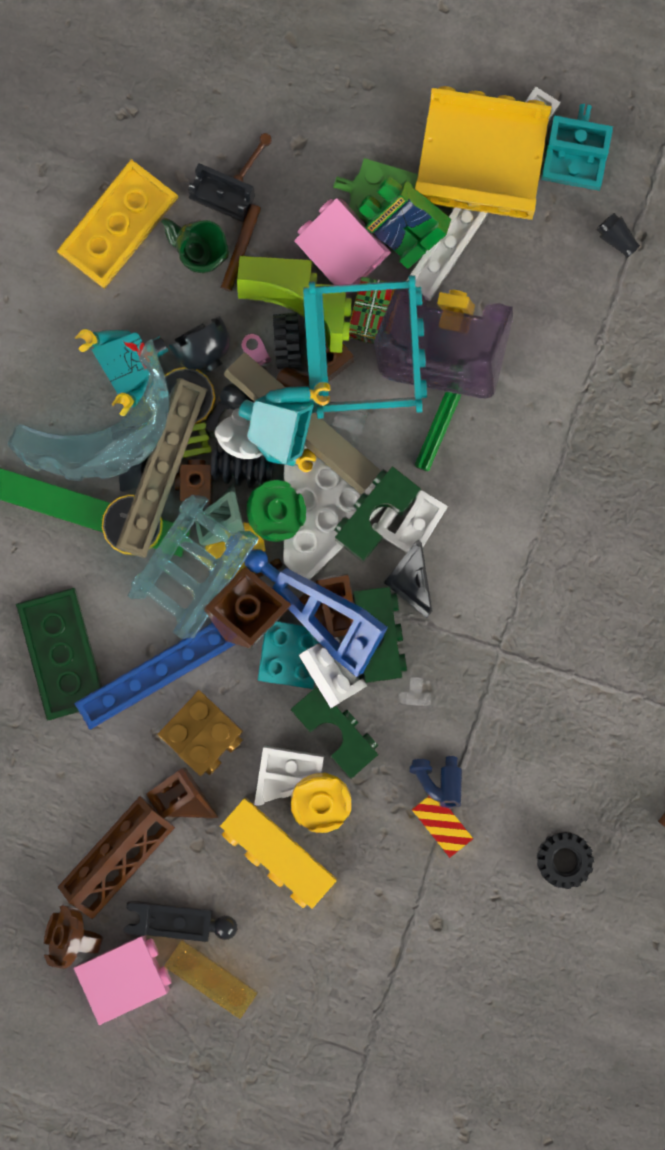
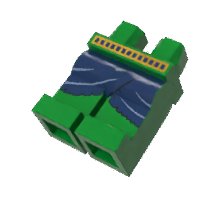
[358,176,451,269]

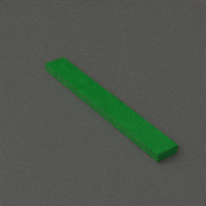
[0,468,191,558]

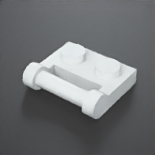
[372,490,448,553]
[299,637,367,708]

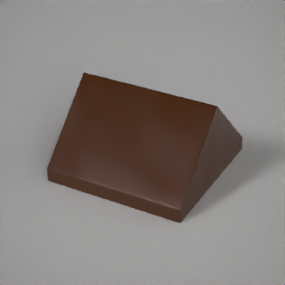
[204,567,291,649]

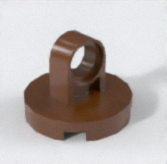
[44,905,103,969]

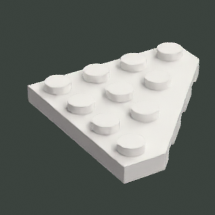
[284,445,384,580]

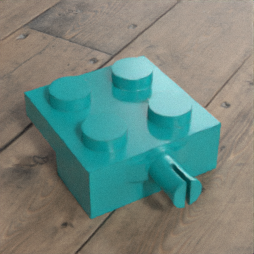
[541,104,613,191]

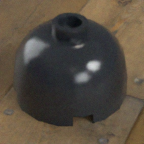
[168,316,230,372]

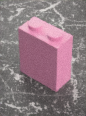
[294,198,391,294]
[74,935,172,1025]

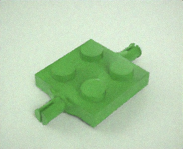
[333,158,418,223]

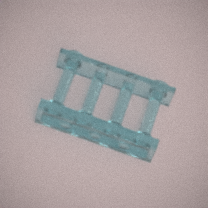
[127,495,259,639]

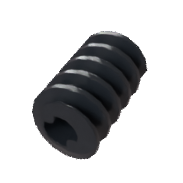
[210,443,275,488]

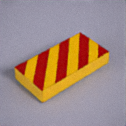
[411,795,473,858]

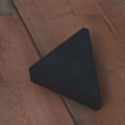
[384,540,432,618]

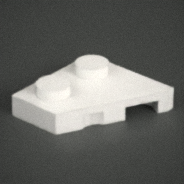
[254,745,324,806]

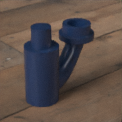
[409,756,462,808]

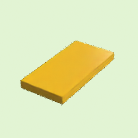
[57,159,178,289]

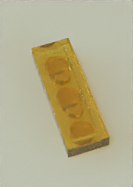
[164,939,258,1019]

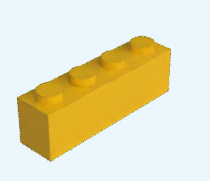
[220,798,337,909]

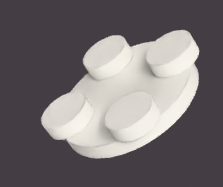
[215,409,263,459]

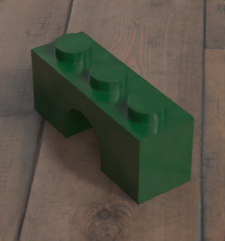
[334,466,421,563]
[354,587,407,683]
[290,686,379,779]

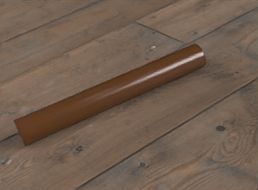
[220,204,261,292]

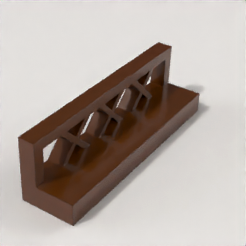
[58,796,175,919]

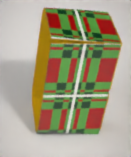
[349,277,396,346]

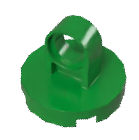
[246,480,306,542]

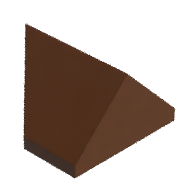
[299,574,353,638]
[146,767,219,818]

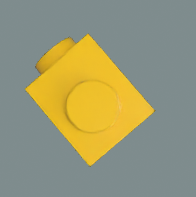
[437,290,475,334]

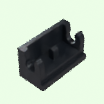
[188,163,255,222]

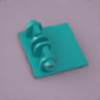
[257,622,319,689]

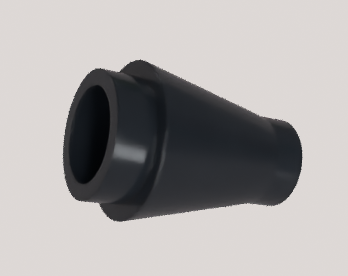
[596,213,640,258]

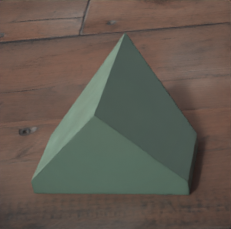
[194,482,246,546]

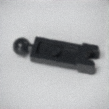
[124,901,238,942]

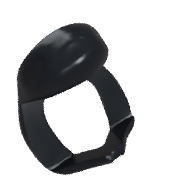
[205,383,254,439]

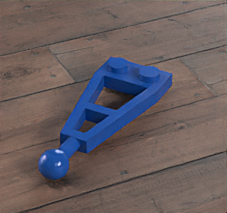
[244,549,388,677]

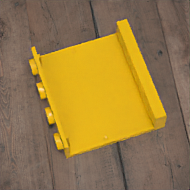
[415,86,552,220]

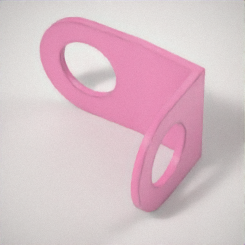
[242,334,271,366]

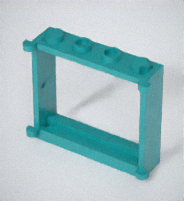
[303,275,427,419]

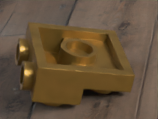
[157,690,244,776]

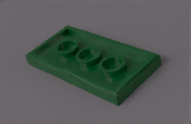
[16,588,102,721]

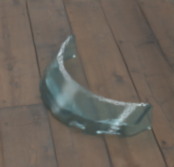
[7,339,169,481]

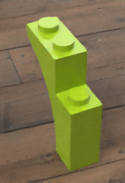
[237,256,352,353]

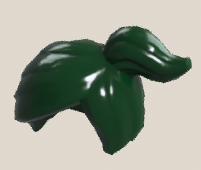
[161,218,229,273]

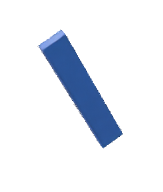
[74,623,236,730]

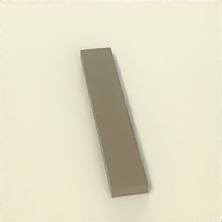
[224,352,381,495]
[115,378,207,558]

